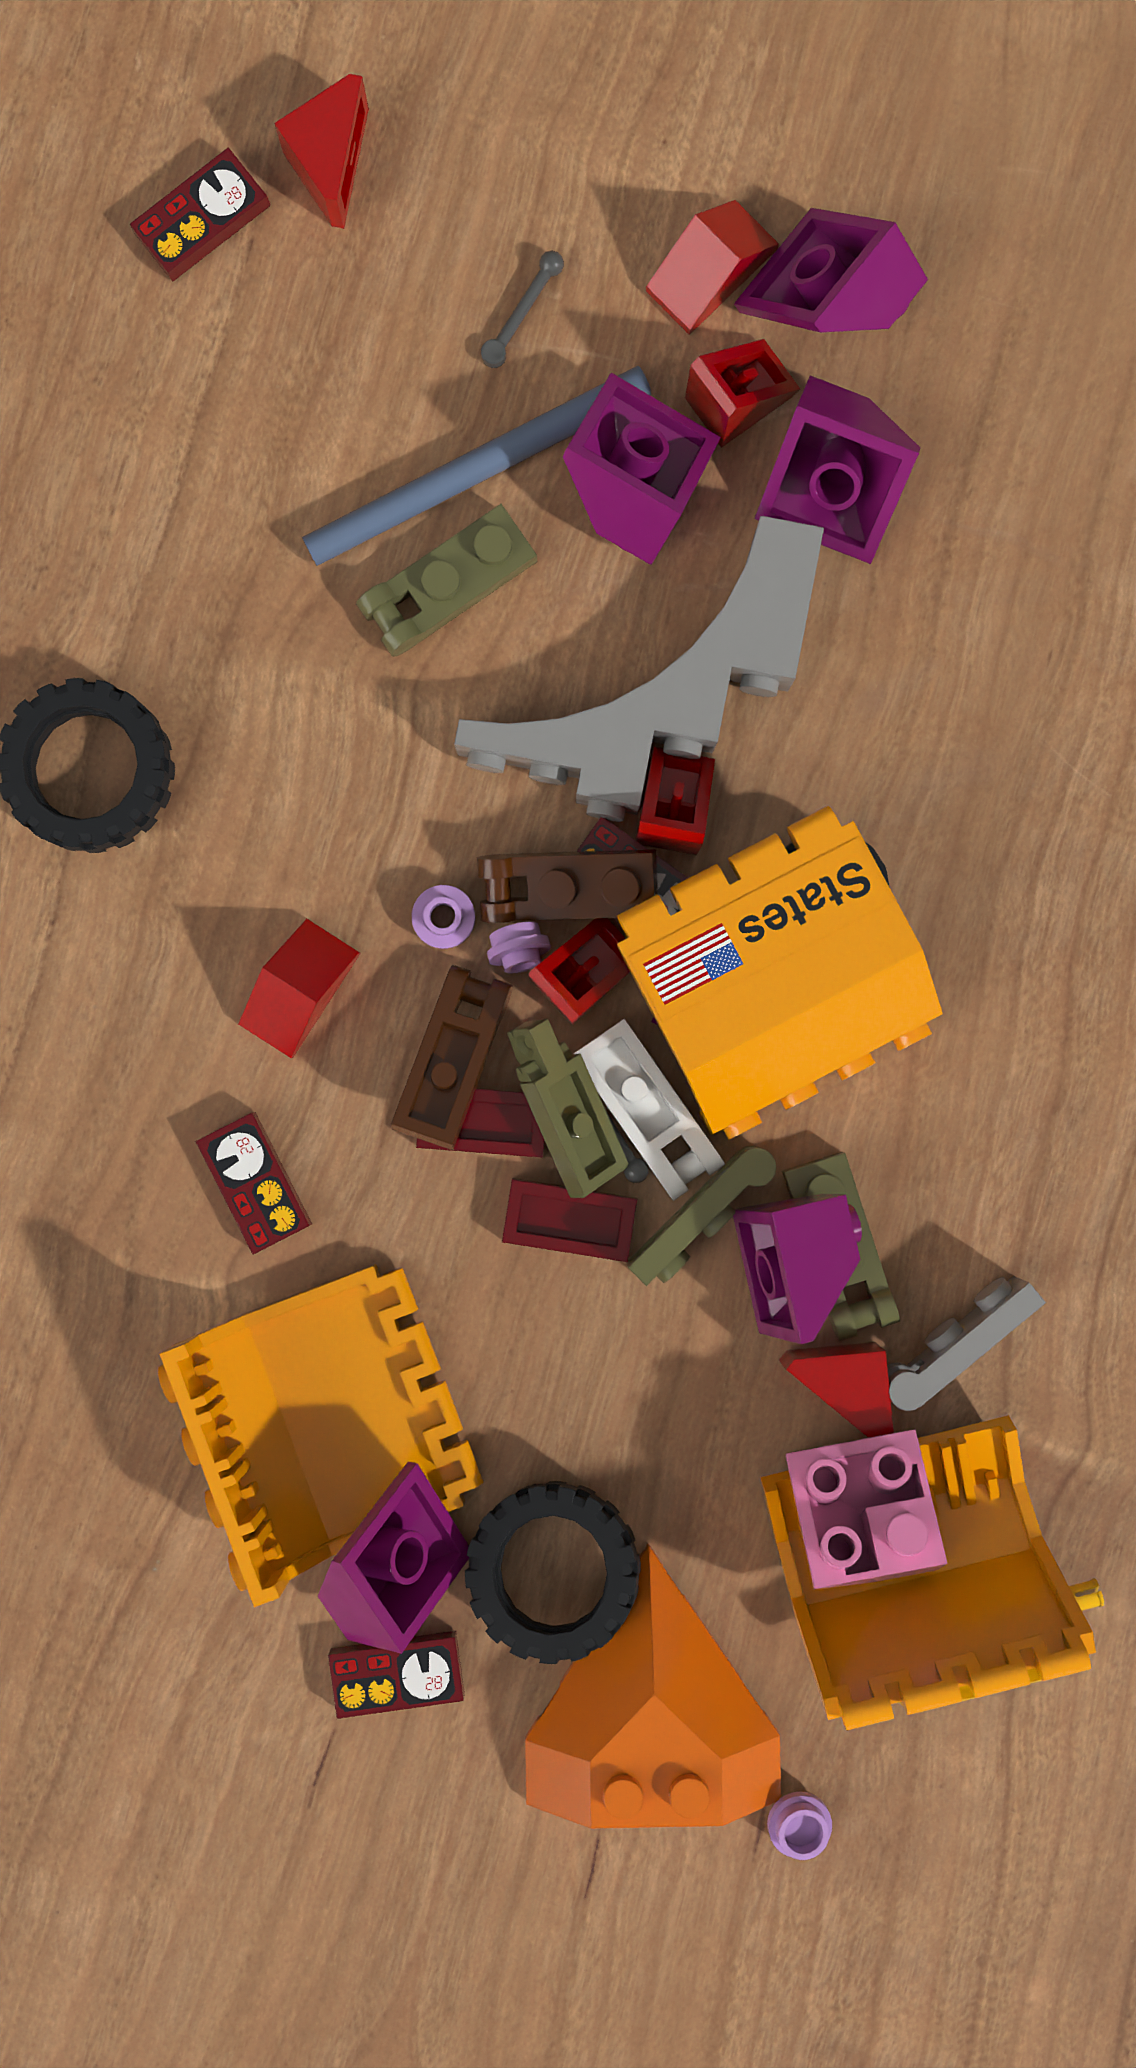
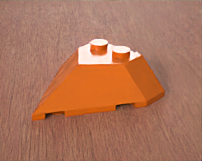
[525,1543,781,1829]

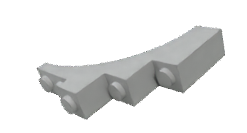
[454,516,824,822]

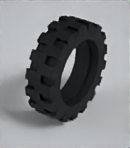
[0,678,175,853]
[465,1481,641,1664]

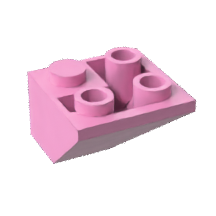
[785,1430,948,1589]

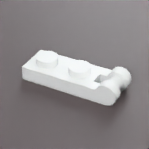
[574,1019,725,1201]

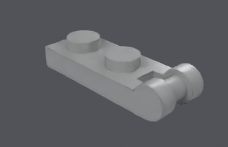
[887,1276,1046,1411]

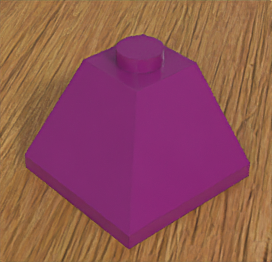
[734,208,928,333]
[562,373,721,565]
[754,375,921,564]
[733,1194,862,1344]
[318,1462,469,1654]

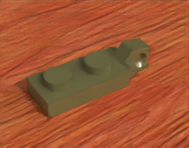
[507,1019,629,1198]

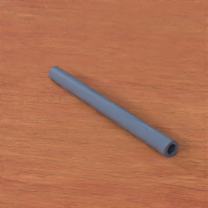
[302,366,651,566]

